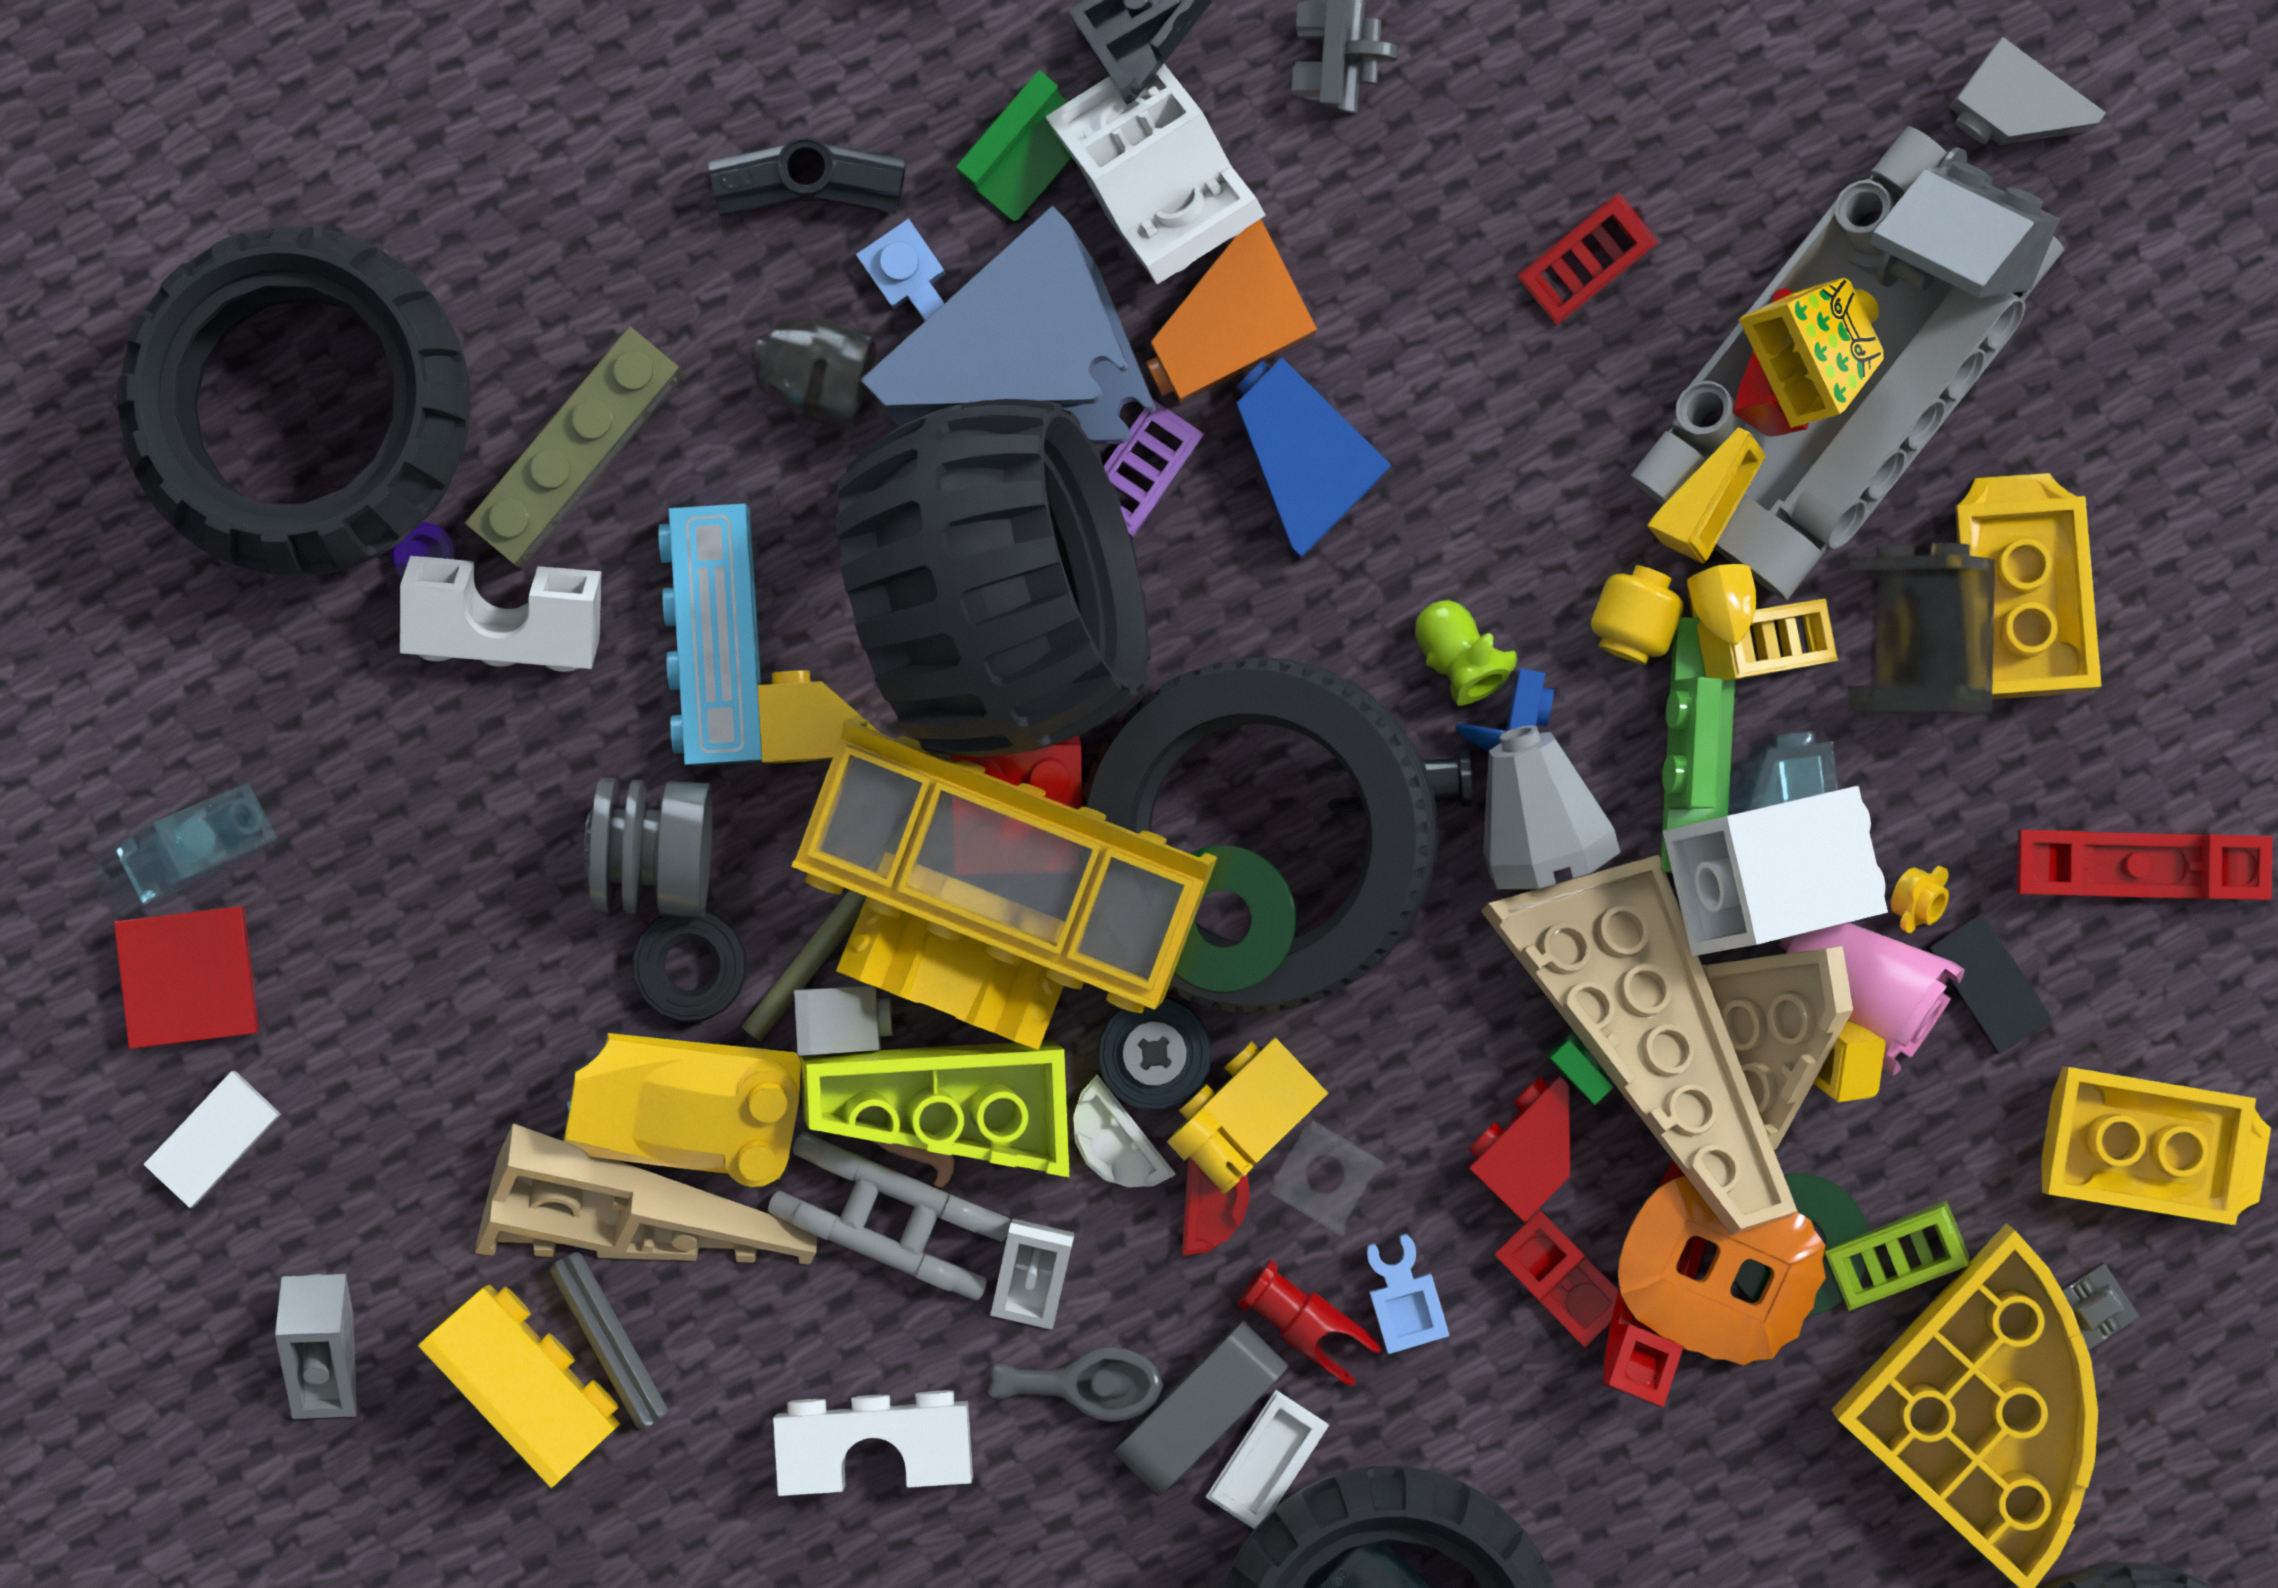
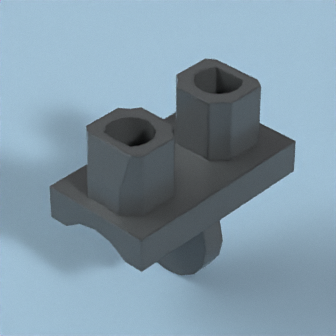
[1291,0,1398,114]

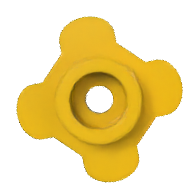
[1891,866,1949,933]

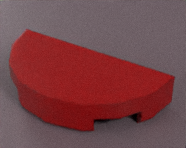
[1182,1157,1250,1256]

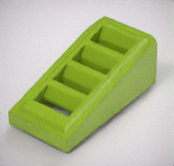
[1825,1200,1970,1311]

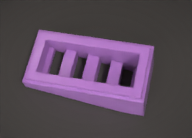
[1104,399,1204,540]

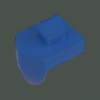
[1455,668,1554,752]

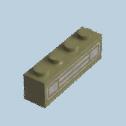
[465,326,685,569]

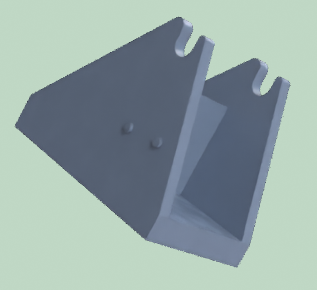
[861,206,1156,445]

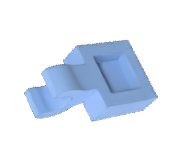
[856,218,946,322]

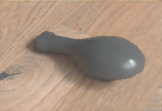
[988,1347,1163,1422]

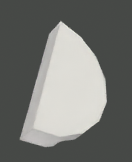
[1073,1074,1176,1188]

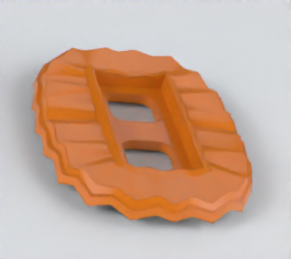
[1618,1176,1826,1365]

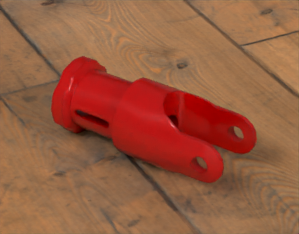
[1236,1259,1382,1386]

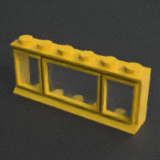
[791,716,1218,1013]

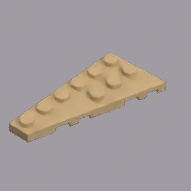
[1481,855,1797,1235]

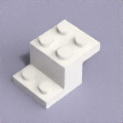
[1045,64,1266,284]

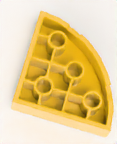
[1831,1223,2098,1588]

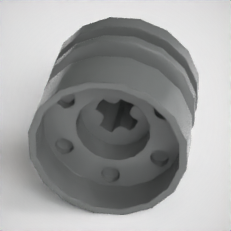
[584,778,713,918]

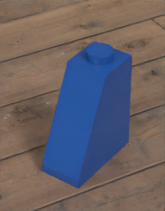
[1236,357,1391,560]

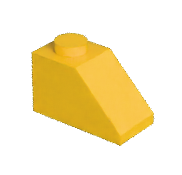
[757,670,880,764]

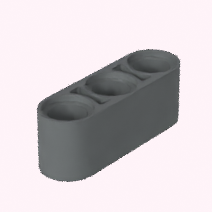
[1112,1320,1289,1497]

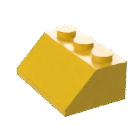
[418,1284,621,1488]

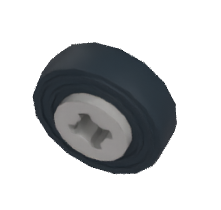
[1097,997,1212,1111]

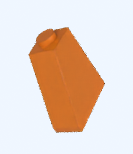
[1145,219,1317,405]

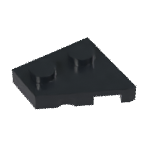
[1068,0,1212,105]

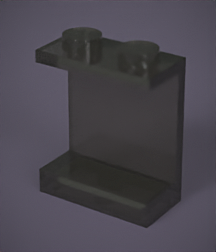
[1847,543,1995,714]

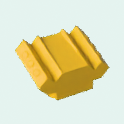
[836,851,1086,1050]

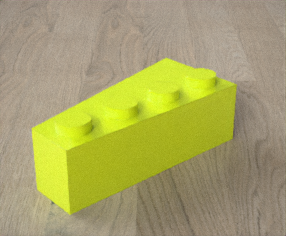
[800,1040,1069,1177]

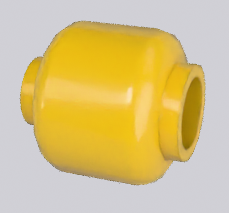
[1591,565,1684,665]

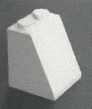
[1663,786,1888,956]

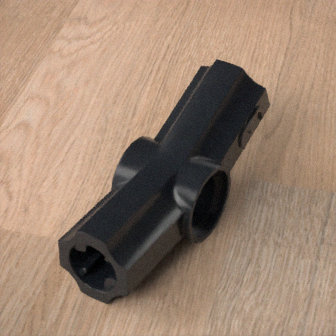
[708,137,907,217]

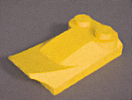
[1955,473,2101,699]
[564,1033,801,1187]
[2041,1066,2271,1225]

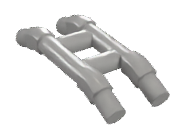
[768,1132,1011,1301]

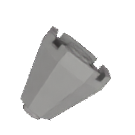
[1483,725,1621,889]

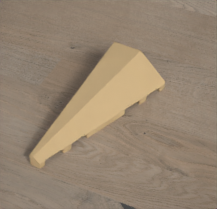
[475,1124,817,1264]

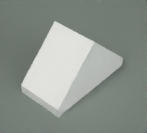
[990,1219,1075,1330]

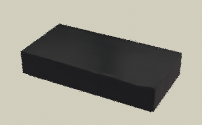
[1927,912,2053,1054]

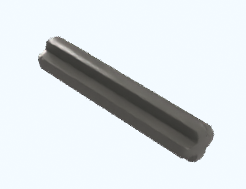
[550,1252,668,1429]

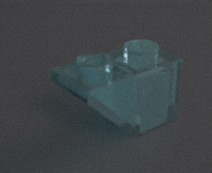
[114,782,278,905]

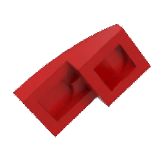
[1494,1210,1619,1348]

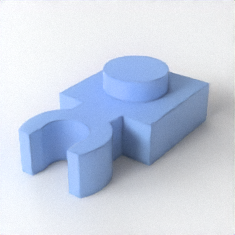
[1366,1233,1450,1354]

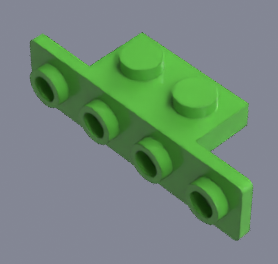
[1661,617,1735,873]

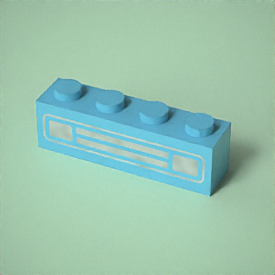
[659,504,762,766]

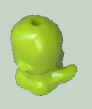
[1415,600,1517,706]

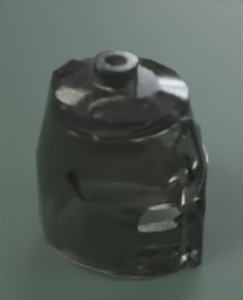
[752,317,877,431]

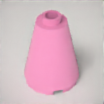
[1779,922,1965,1076]

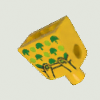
[1739,277,1884,428]

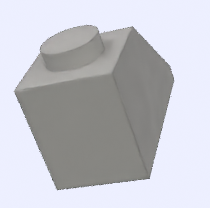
[1949,37,2106,145]
[794,986,893,1056]
[275,1274,357,1419]

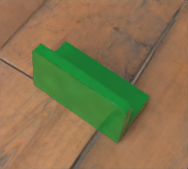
[956,70,1072,222]

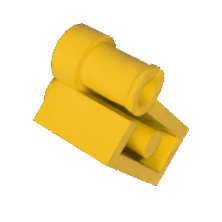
[1167,1037,1328,1195]

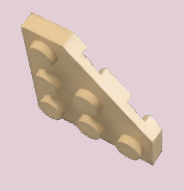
[1702,946,1853,1150]

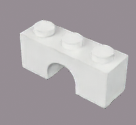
[400,556,601,672]
[773,1390,973,1496]

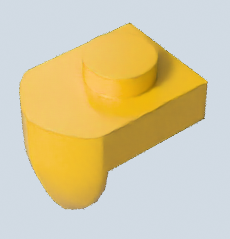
[1687,564,1756,646]

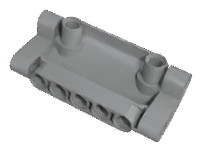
[1630,126,2064,600]

